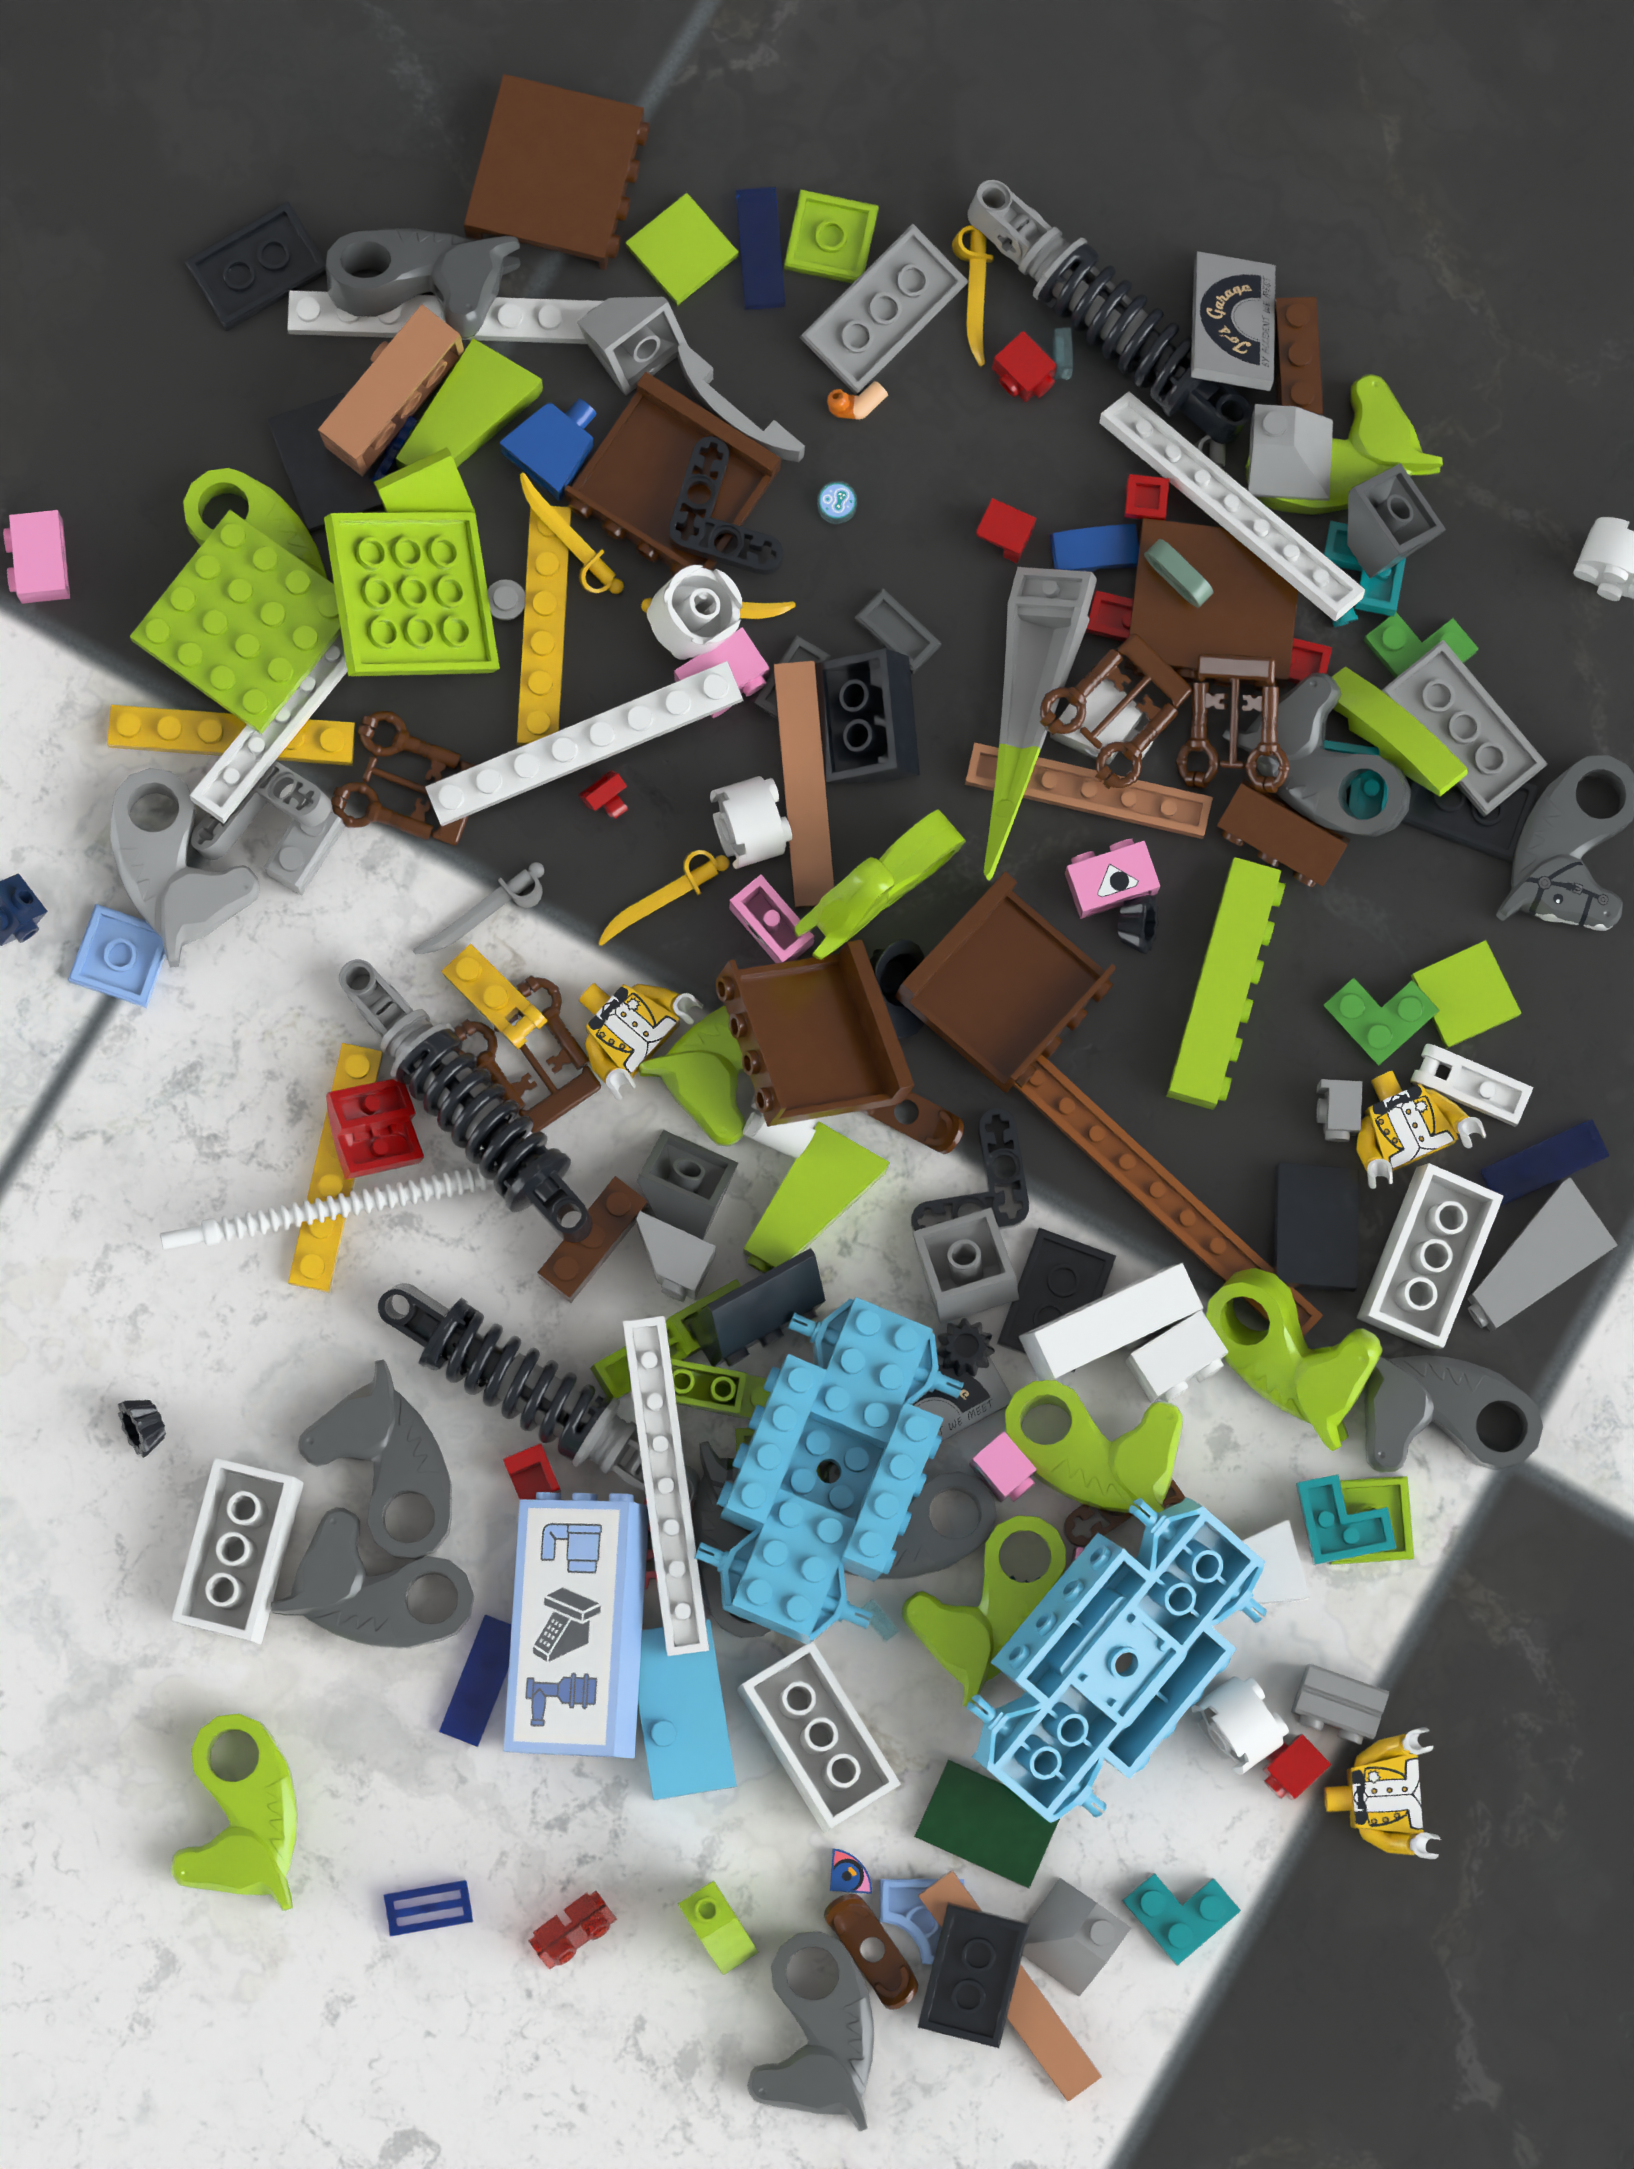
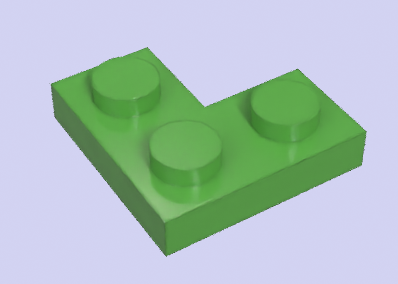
[1363,612,1479,679]
[1324,978,1440,1066]

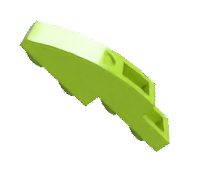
[671,1359,770,1420]

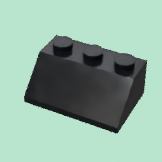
[815,648,920,784]
[688,1248,826,1367]

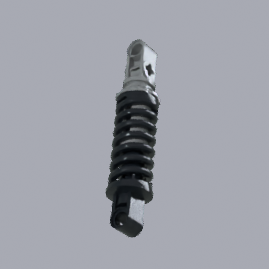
[967,180,1252,444]
[339,959,593,1243]
[378,1283,701,1502]

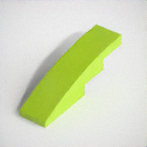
[1332,666,1468,796]
[590,1279,741,1399]

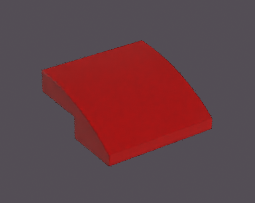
[326,1079,424,1180]

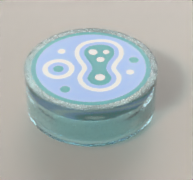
[817,481,858,524]

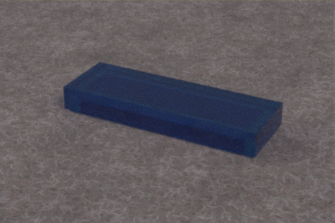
[736,187,785,310]
[1480,1119,1610,1207]
[439,1614,512,1747]

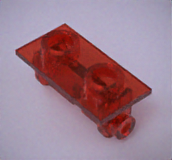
[528,1890,618,1970]

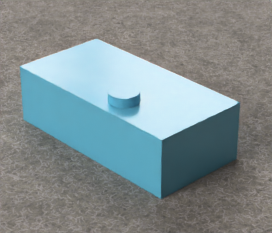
[638,1619,737,1801]

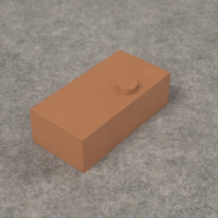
[318,304,464,477]

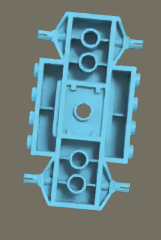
[695,1297,964,1645]
[967,1497,1267,1823]

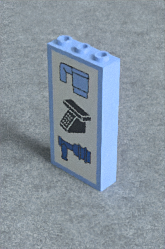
[504,1492,649,1758]

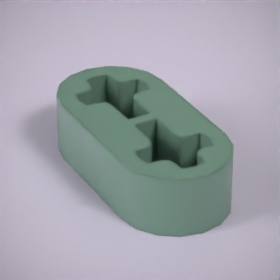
[1144,539,1213,608]

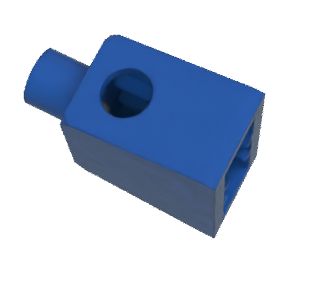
[500,398,597,502]

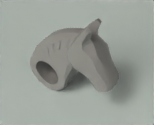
[111,768,260,968]

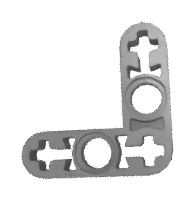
[191,761,332,860]

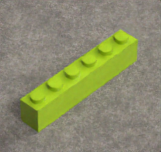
[1166,857,1285,1110]

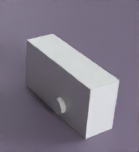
[1357,1163,1503,1350]
[1019,1263,1203,1381]
[171,1458,304,1644]
[736,1642,901,1833]

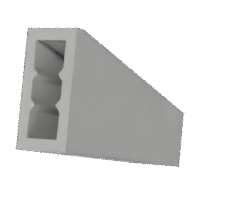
[1467,1178,1618,1332]

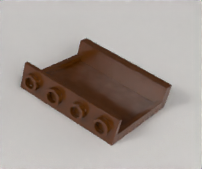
[464,74,650,270]
[565,371,781,576]
[1124,518,1298,692]
[894,872,1117,1093]
[716,940,915,1127]

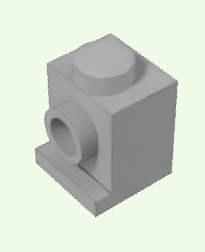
[1317,1079,1362,1142]

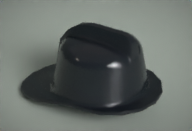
[869,939,925,1038]

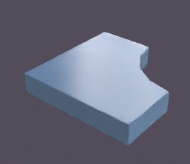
[880,1879,964,1964]

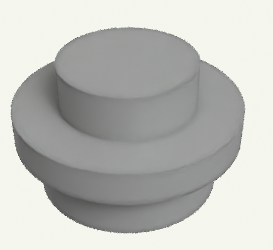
[487,579,525,620]

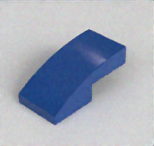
[1049,524,1139,572]

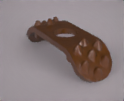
[861,1091,964,1154]
[824,1894,919,2010]

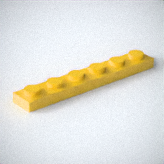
[517,506,571,746]
[107,705,356,766]
[288,1043,383,1293]

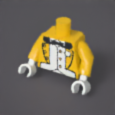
[578,983,703,1100]
[1356,1071,1486,1188]
[1324,1727,1440,1859]

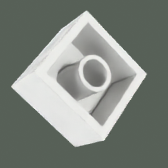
[1125,1310,1228,1403]

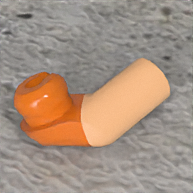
[827,381,888,420]

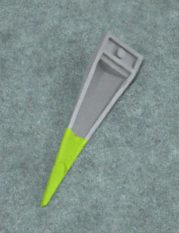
[983,567,1097,881]

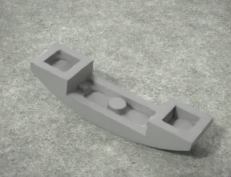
[677,342,805,462]

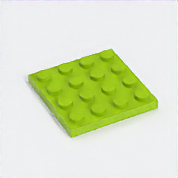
[130,510,341,735]
[324,512,500,677]

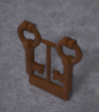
[1040,634,1193,789]
[1176,653,1290,793]
[331,710,476,845]
[454,975,601,1133]

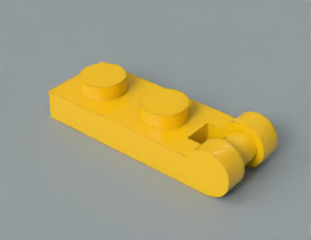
[441,943,548,1050]

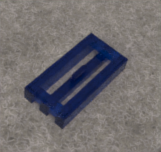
[383,1880,474,1936]

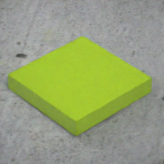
[784,190,879,284]
[625,193,739,306]
[374,447,475,513]
[1411,940,1521,1049]
[1330,1476,1414,1565]

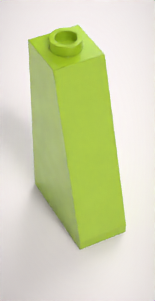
[396,338,543,470]
[743,1121,890,1274]
[678,1881,759,1975]

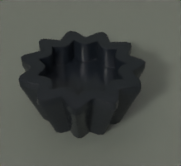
[1117,895,1159,954]
[937,1318,995,1377]
[118,1400,166,1458]

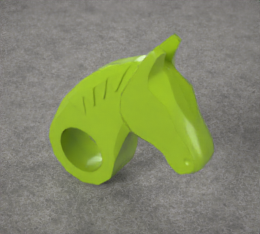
[1245,374,1443,515]
[183,468,327,579]
[794,809,966,960]
[638,1006,746,1147]
[1206,1268,1382,1451]
[1005,1380,1183,1513]
[902,1515,1066,1707]
[171,1713,298,1911]

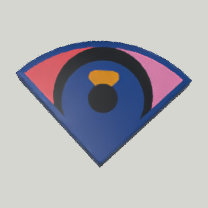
[830,1849,872,1894]

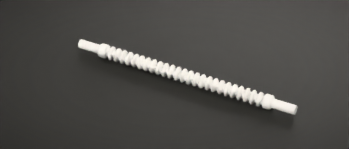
[160,1153,570,1249]

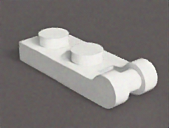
[1410,1044,1533,1127]

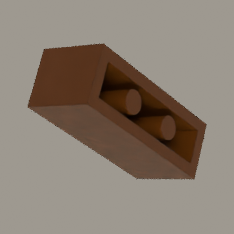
[1274,297,1323,416]
[1217,779,1350,887]
[537,1176,648,1303]

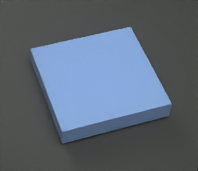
[68,904,166,1008]

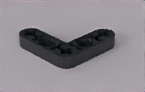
[669,436,783,575]
[911,1108,1029,1231]

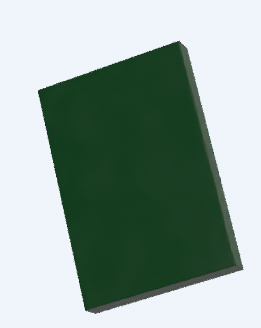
[914,1760,1060,1889]

